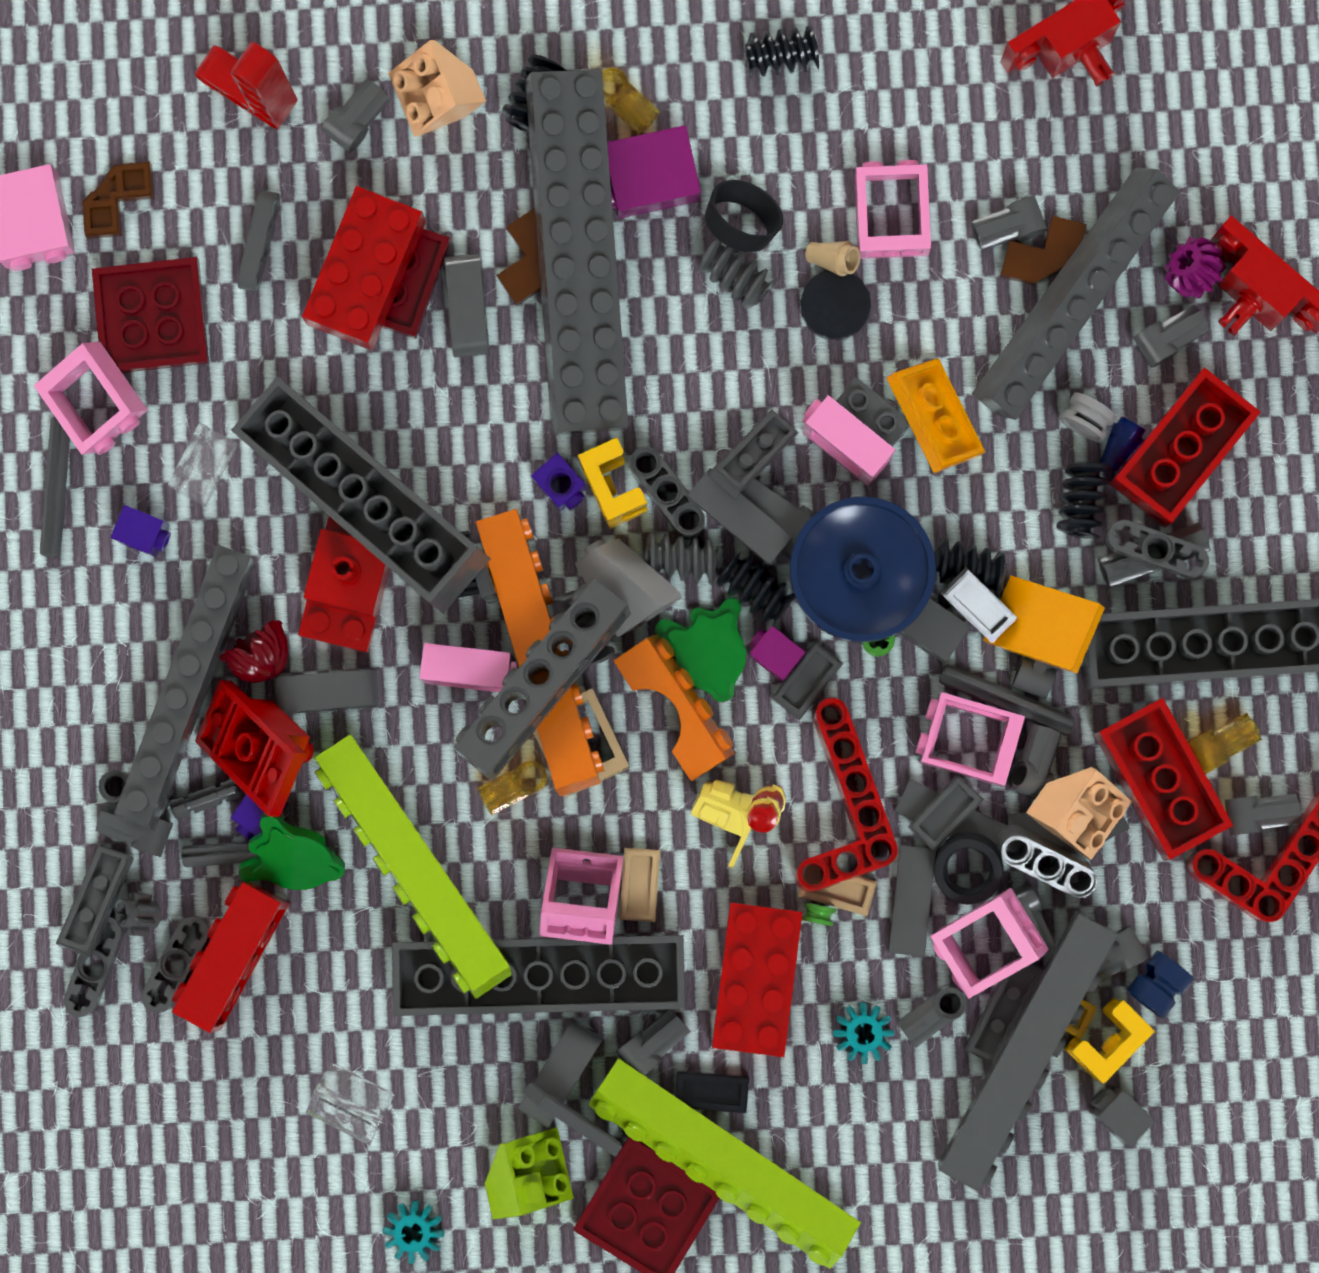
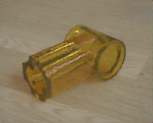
[602,67,660,135]
[1188,713,1262,774]
[478,761,551,816]

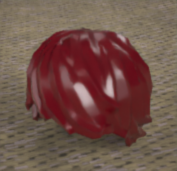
[219,620,289,683]

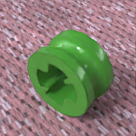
[862,635,895,657]
[802,902,836,926]

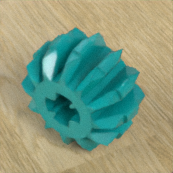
[833,1002,895,1064]
[382,1200,445,1264]

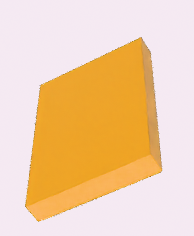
[886,358,986,474]
[983,575,1105,674]

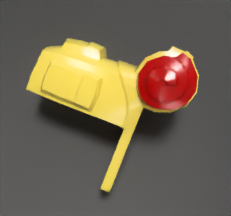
[691,779,786,868]

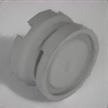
[1059,392,1117,443]

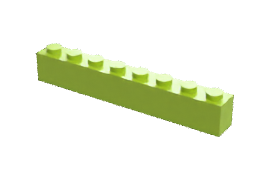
[314,734,512,999]
[587,1058,861,1269]

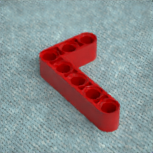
[194,42,298,130]
[794,698,898,893]
[1187,791,1319,922]

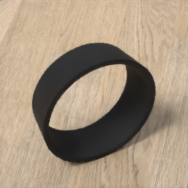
[705,180,783,252]

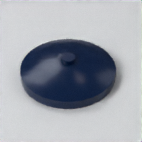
[790,497,936,642]

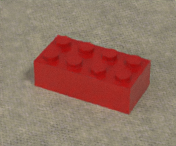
[302,186,426,351]
[1109,367,1261,528]
[1094,698,1234,861]
[171,882,290,1033]
[712,902,803,1057]

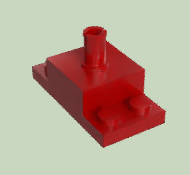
[1000,0,1126,86]
[1210,215,1319,336]
[298,516,390,653]
[195,680,314,817]

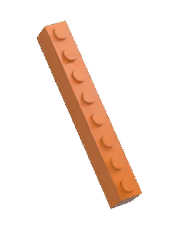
[475,509,604,797]

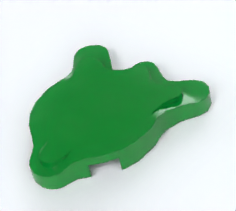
[655,598,746,703]
[238,813,345,890]

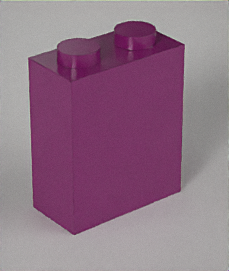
[607,125,701,219]

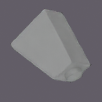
[575,538,682,638]

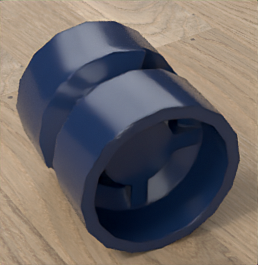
[1126,950,1194,1019]

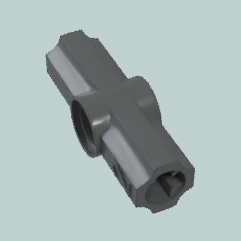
[1098,522,1211,588]

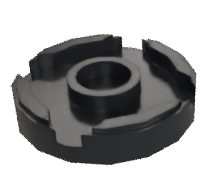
[800,270,871,340]

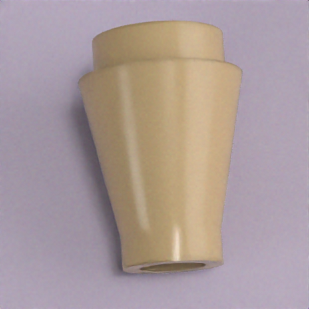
[805,241,860,276]

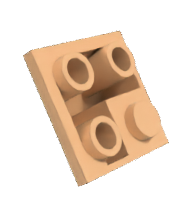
[388,40,486,137]
[1026,767,1132,860]

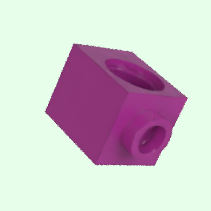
[748,626,806,683]

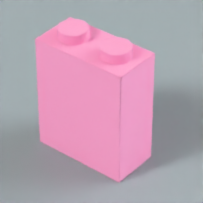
[0,164,75,271]

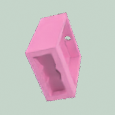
[854,160,931,259]
[34,342,148,455]
[803,395,896,487]
[419,643,519,692]
[915,692,1025,787]
[540,848,624,945]
[930,888,1049,999]

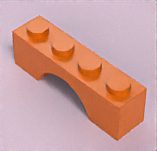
[613,634,735,782]

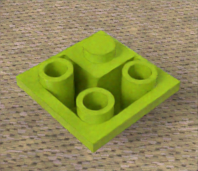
[485,1127,574,1220]

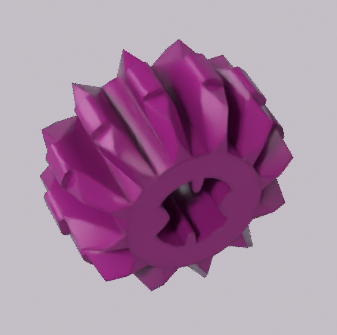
[1163,236,1227,299]

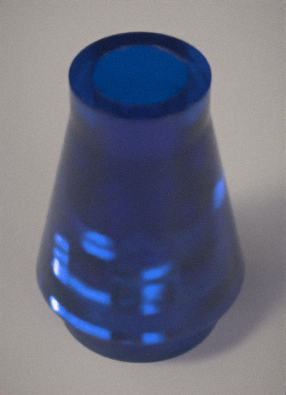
[1099,416,1146,472]

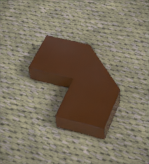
[82,161,155,239]
[496,208,541,306]
[1000,216,1087,285]

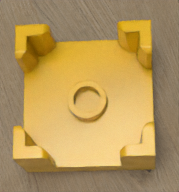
[578,437,648,529]
[1063,997,1155,1084]

